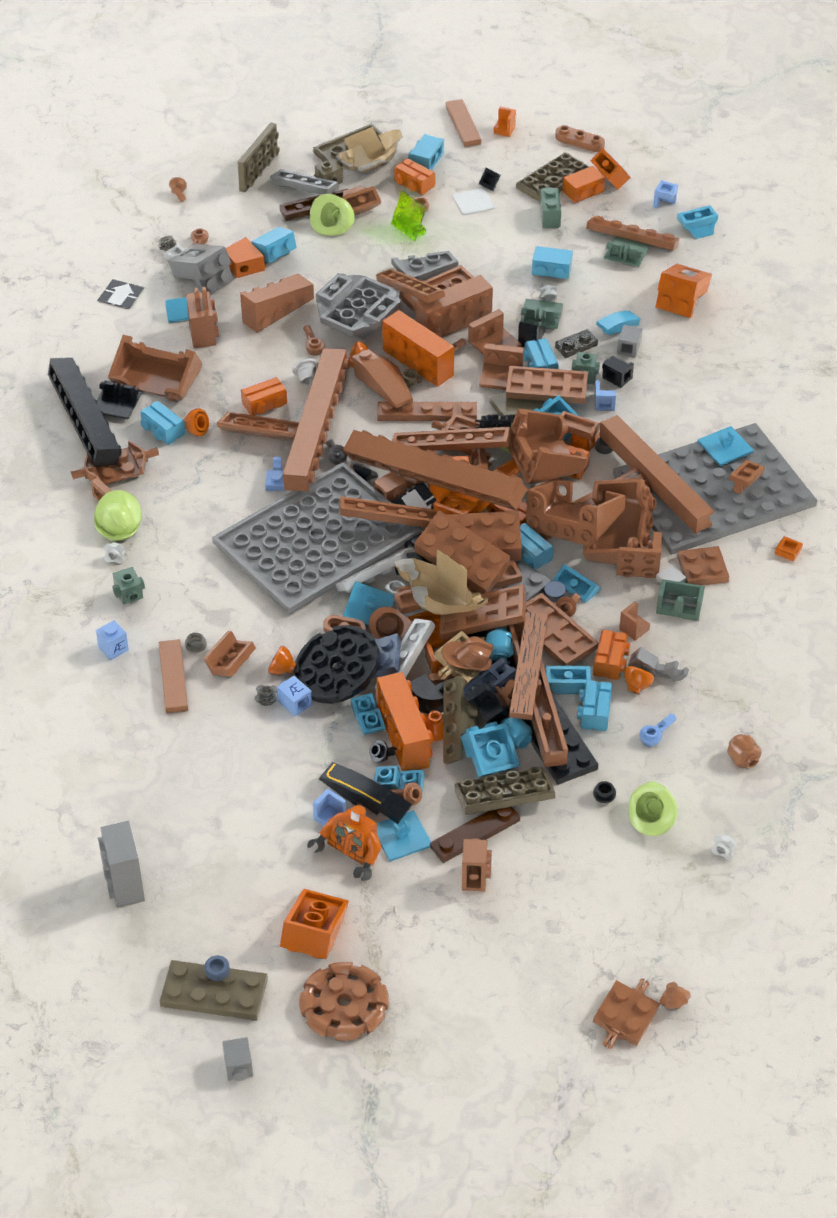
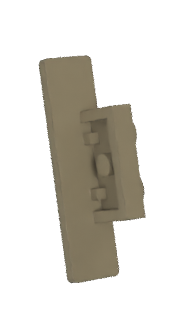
[443,676,479,765]

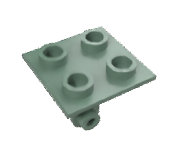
[604,236,651,267]
[520,299,563,329]

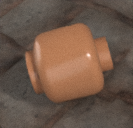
[727,734,762,768]

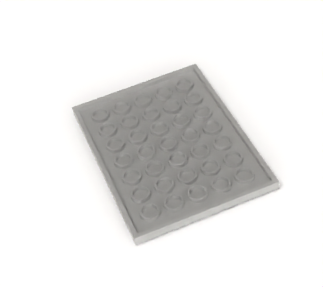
[613,423,817,555]
[212,462,422,614]

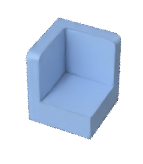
[653,180,678,208]
[595,380,616,411]
[313,789,346,826]

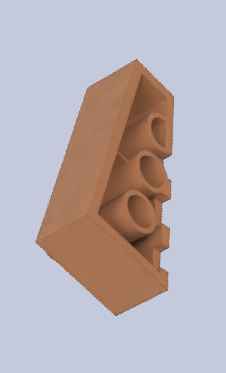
[240,274,314,333]

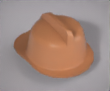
[369,607,413,641]
[442,636,493,671]

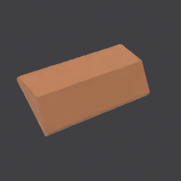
[217,412,299,441]

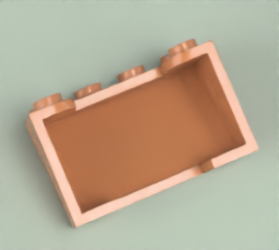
[526,478,626,546]
[582,478,656,565]

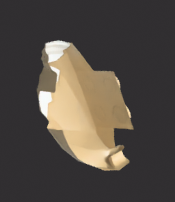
[335,127,403,172]
[394,549,488,615]

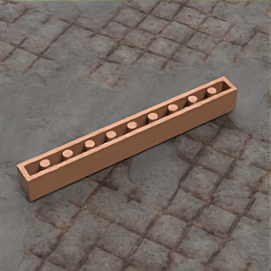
[283,348,350,492]
[343,430,527,511]

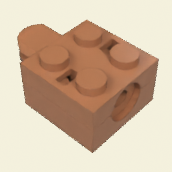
[186,287,219,348]

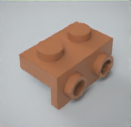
[204,631,256,677]

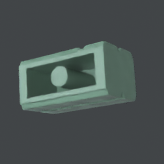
[540,187,561,228]

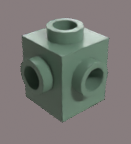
[571,352,600,384]
[112,567,145,605]

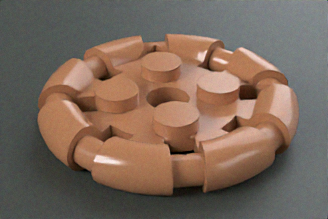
[299,962,389,1041]

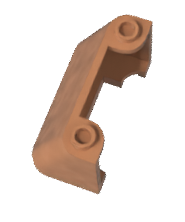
[108,335,202,402]
[507,408,587,484]

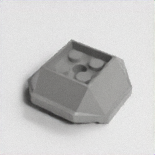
[316,273,401,340]

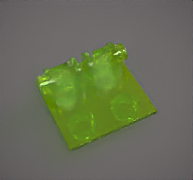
[391,191,426,241]

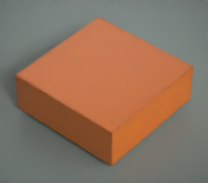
[775,536,803,562]

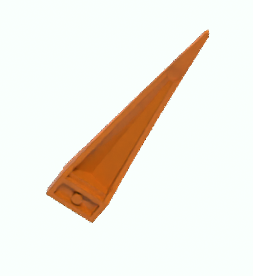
[433,459,520,515]

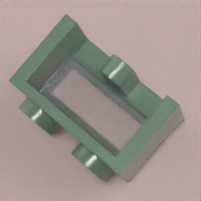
[656,579,705,621]

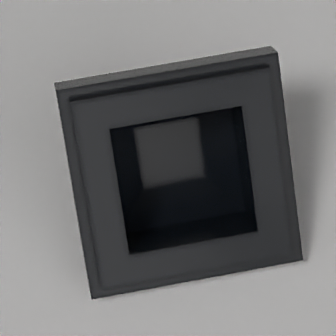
[478,168,501,191]
[353,464,378,481]

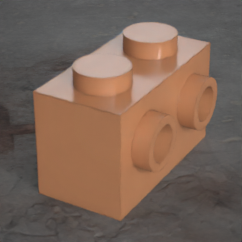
[462,838,492,892]

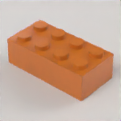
[382,310,454,387]
[376,672,433,771]

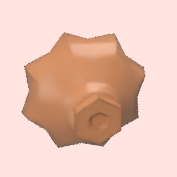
[660,982,691,1009]

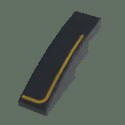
[319,762,412,824]

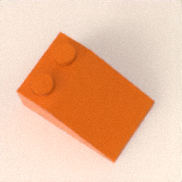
[279,888,349,959]

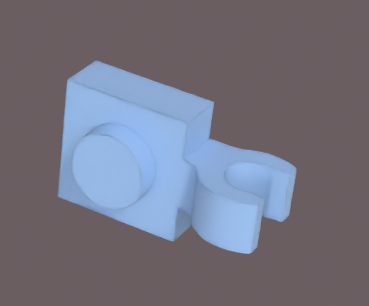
[265,457,286,491]

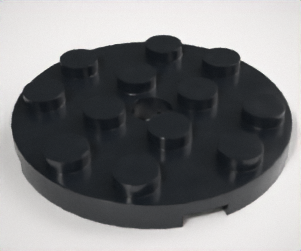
[294,625,380,704]

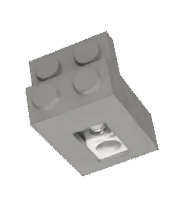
[167,244,234,294]

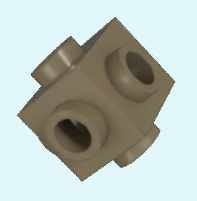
[314,159,343,184]

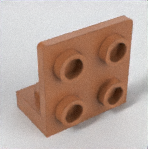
[468,309,521,355]
[479,343,524,390]
[616,532,662,578]

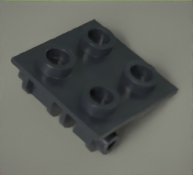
[97,380,142,419]
[475,414,516,429]

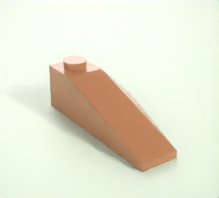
[352,349,413,409]

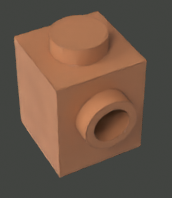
[374,471,407,502]

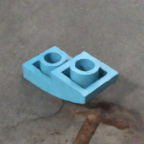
[596,311,640,335]
[350,693,386,735]
[374,765,425,792]

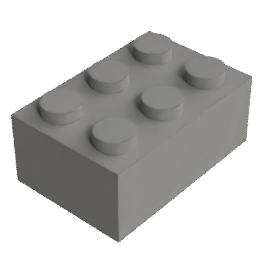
[98,821,145,907]

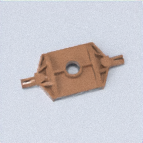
[71,441,159,485]

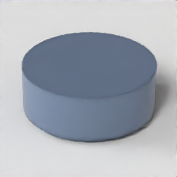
[544,581,566,602]
[205,955,230,981]

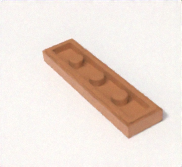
[446,99,481,147]
[158,639,188,713]

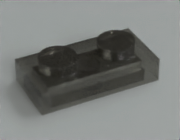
[555,329,598,358]

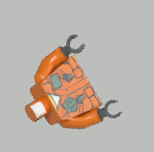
[307,805,381,881]

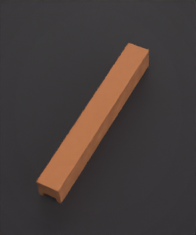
[599,415,714,534]
[507,621,568,767]

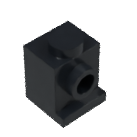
[602,356,634,388]

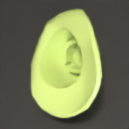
[310,194,355,236]
[94,490,142,541]
[628,781,677,836]

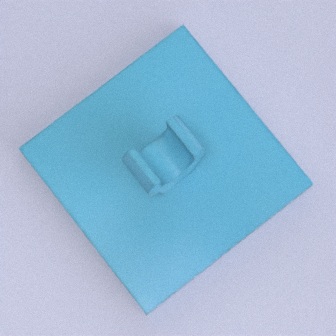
[697,426,754,466]
[343,581,394,627]
[376,810,431,862]

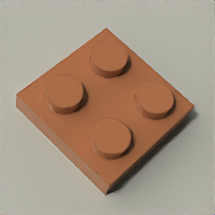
[677,546,729,585]

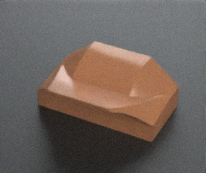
[341,186,381,215]

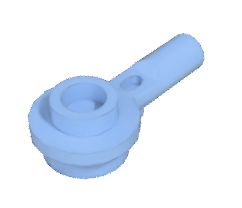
[639,713,676,747]

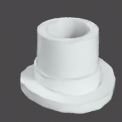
[292,358,318,386]

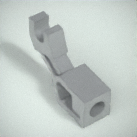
[628,647,689,681]

